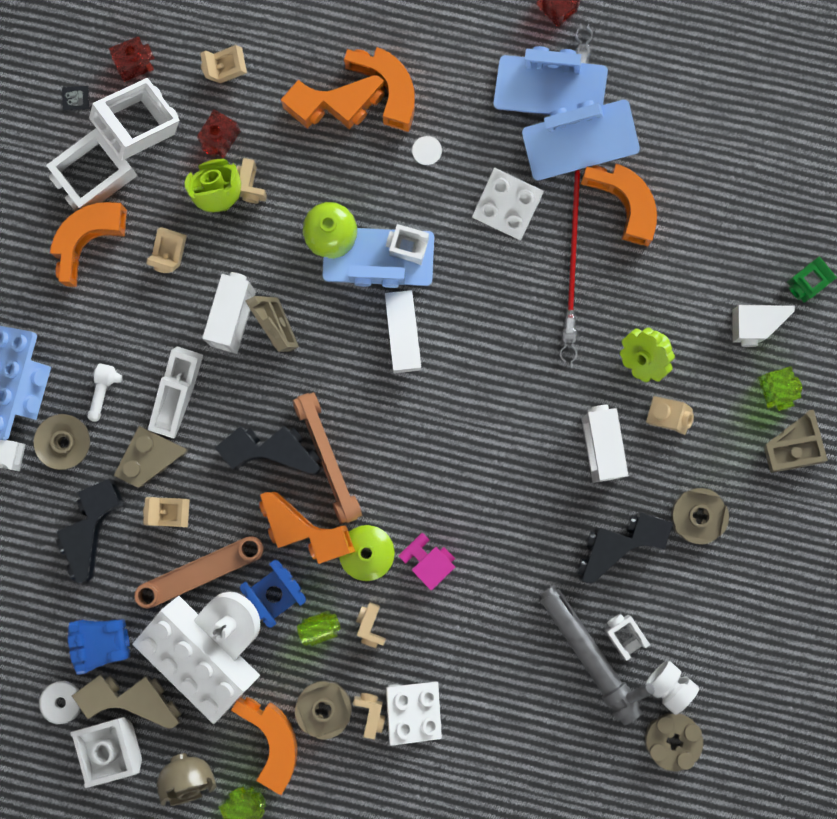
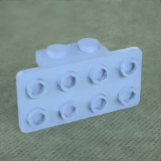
[494,46,608,115]
[522,100,640,181]
[323,228,434,288]
[0,326,51,440]

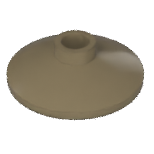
[34,414,90,470]

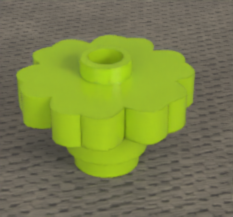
[620,327,675,382]

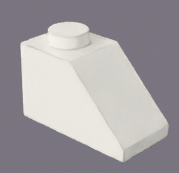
[732,305,795,347]

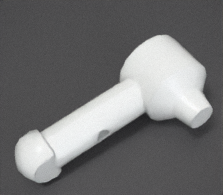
[88,363,122,422]

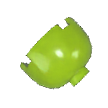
[184,159,241,212]
[302,202,358,259]

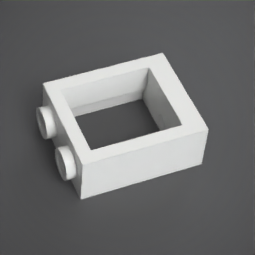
[89,78,180,161]
[46,128,138,210]
[202,272,256,354]
[581,405,628,483]

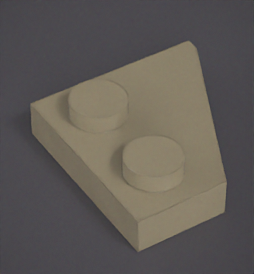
[246,296,299,352]
[764,410,828,473]
[114,426,188,488]

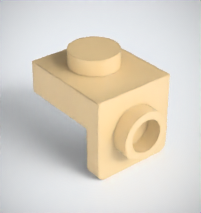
[200,45,247,84]
[237,158,267,204]
[146,227,187,273]
[646,396,694,435]
[143,497,190,527]
[356,602,386,648]
[353,693,385,740]

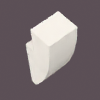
[385,290,421,373]
[148,346,203,438]

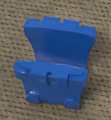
[240,560,306,627]
[68,619,131,675]

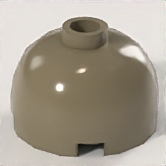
[157,753,217,806]

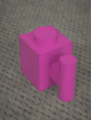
[398,532,455,590]

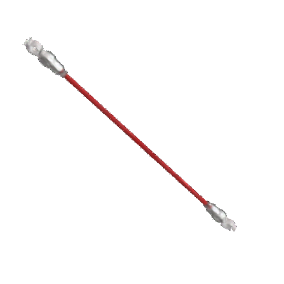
[560,24,593,366]

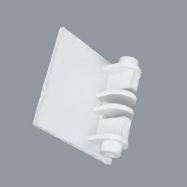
[472,167,544,240]
[386,682,442,746]

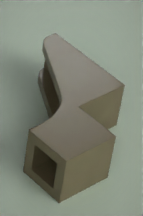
[72,674,181,729]

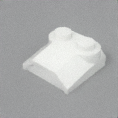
[70,717,142,788]

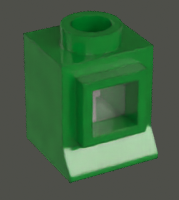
[787,256,837,303]

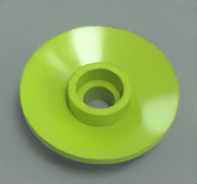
[339,525,395,581]

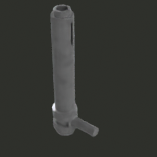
[540,586,655,725]

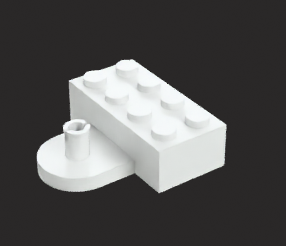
[132,592,260,724]

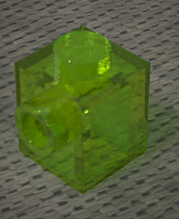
[758,366,802,411]
[218,786,266,819]

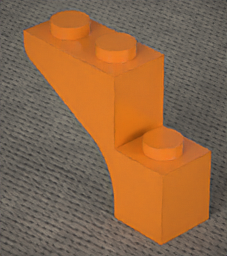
[281,75,385,129]
[259,492,355,564]

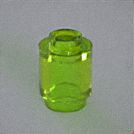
[297,610,341,646]

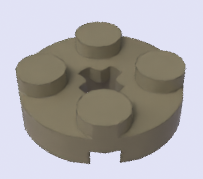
[671,488,729,544]
[295,681,352,739]
[645,712,703,771]

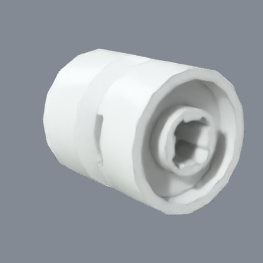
[645,660,699,715]

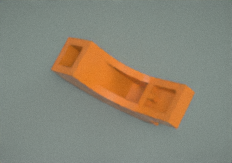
[344,47,415,132]
[581,164,657,247]
[50,202,127,287]
[231,697,298,795]

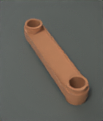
[292,392,362,524]
[134,536,264,609]

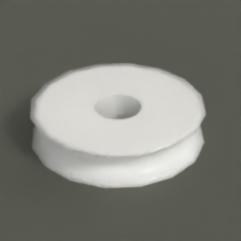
[39,681,81,724]

